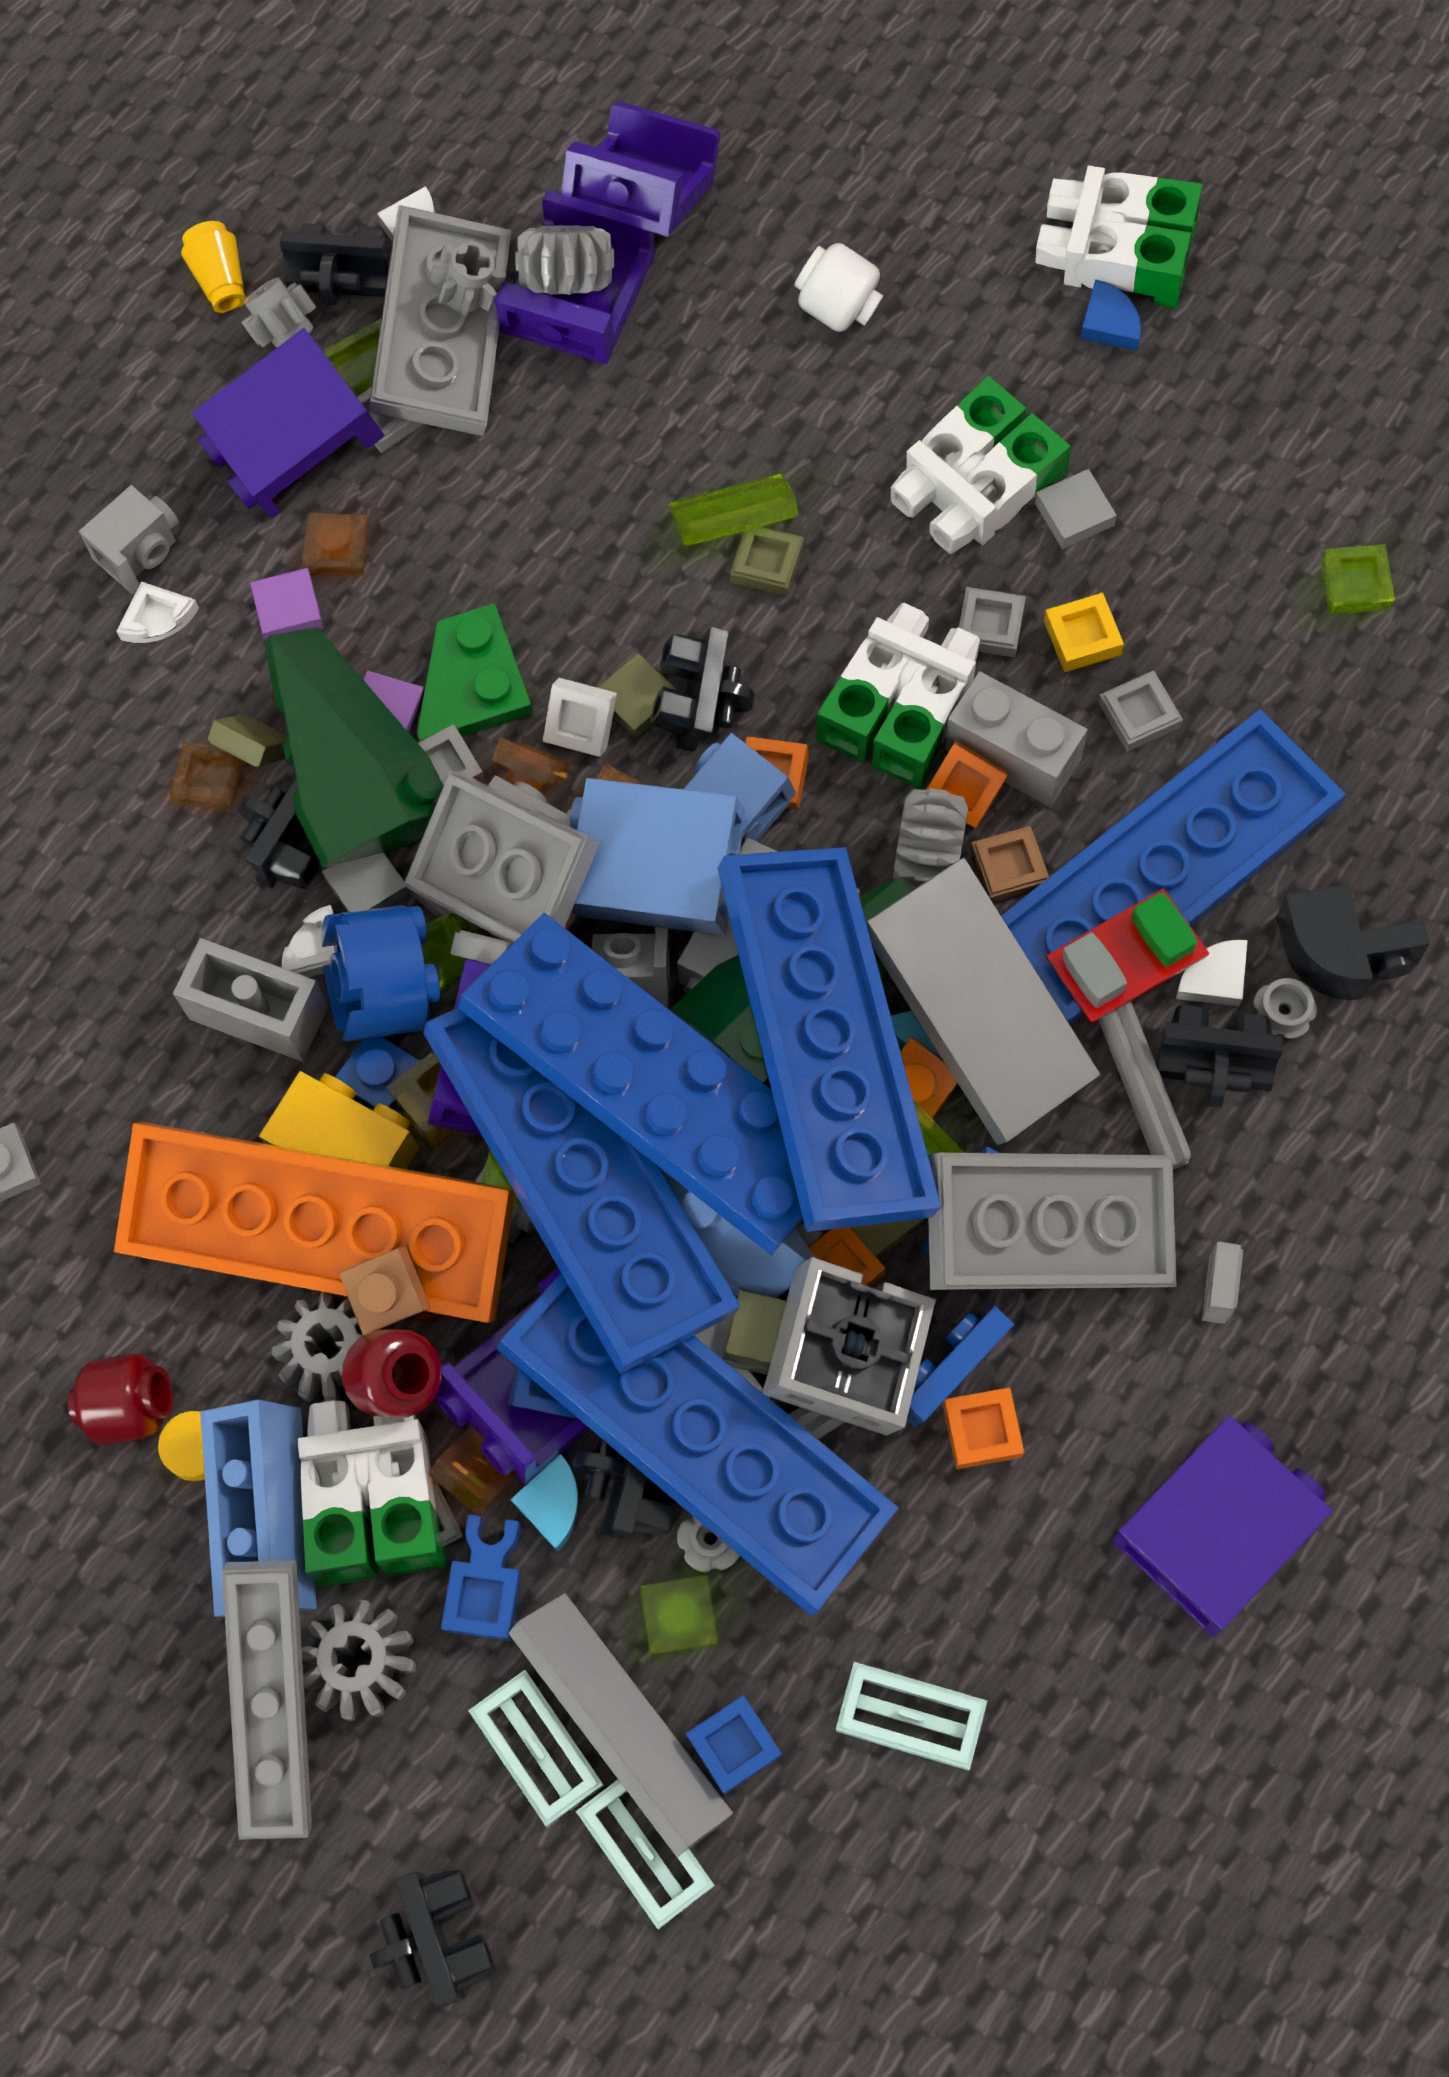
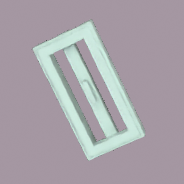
[836,1662,987,1771]
[468,1670,604,1828]
[576,1780,715,1930]

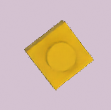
[1044,593,1124,673]

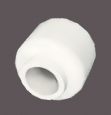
[794,243,883,332]

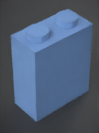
[570,778,746,936]

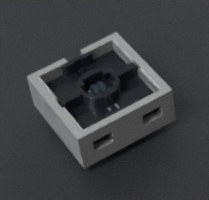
[762,1257,936,1436]

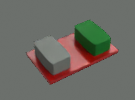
[1046,888,1210,1024]

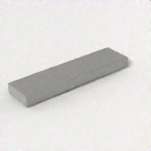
[222,1560,312,1840]
[509,1593,733,1857]

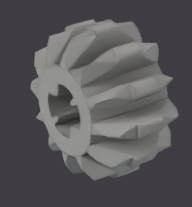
[515,225,614,295]
[893,788,968,890]
[272,1292,363,1402]
[302,1600,416,1721]

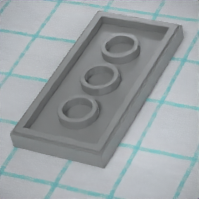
[368,205,511,436]
[866,858,1101,1145]
[927,1153,1177,1290]

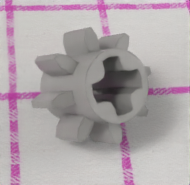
[430,238,506,316]
[241,277,316,348]

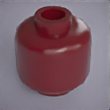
[342,1330,442,1418]
[67,1354,173,1445]

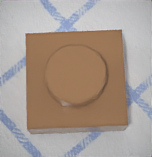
[339,1246,430,1335]

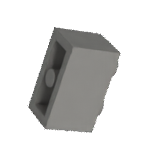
[945,671,1088,807]
[173,938,329,1062]

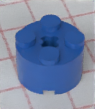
[321,905,440,1042]

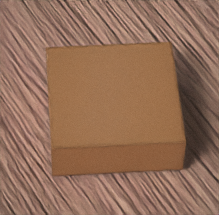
[970,826,1049,903]

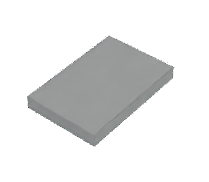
[403,770,600,944]

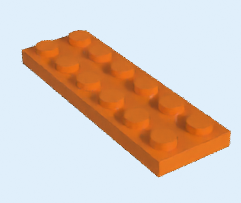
[114,1122,515,1323]

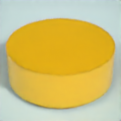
[158,1411,205,1481]

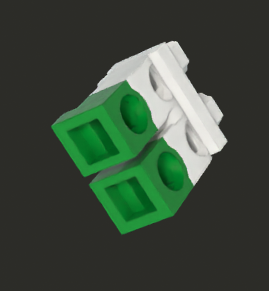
[1035,166,1203,309]
[891,375,1071,554]
[816,603,980,790]
[298,1400,447,1587]

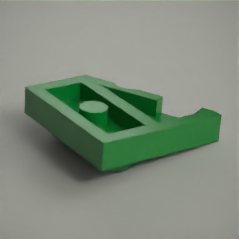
[417,603,533,741]

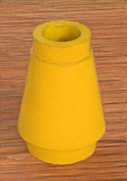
[181,221,246,313]

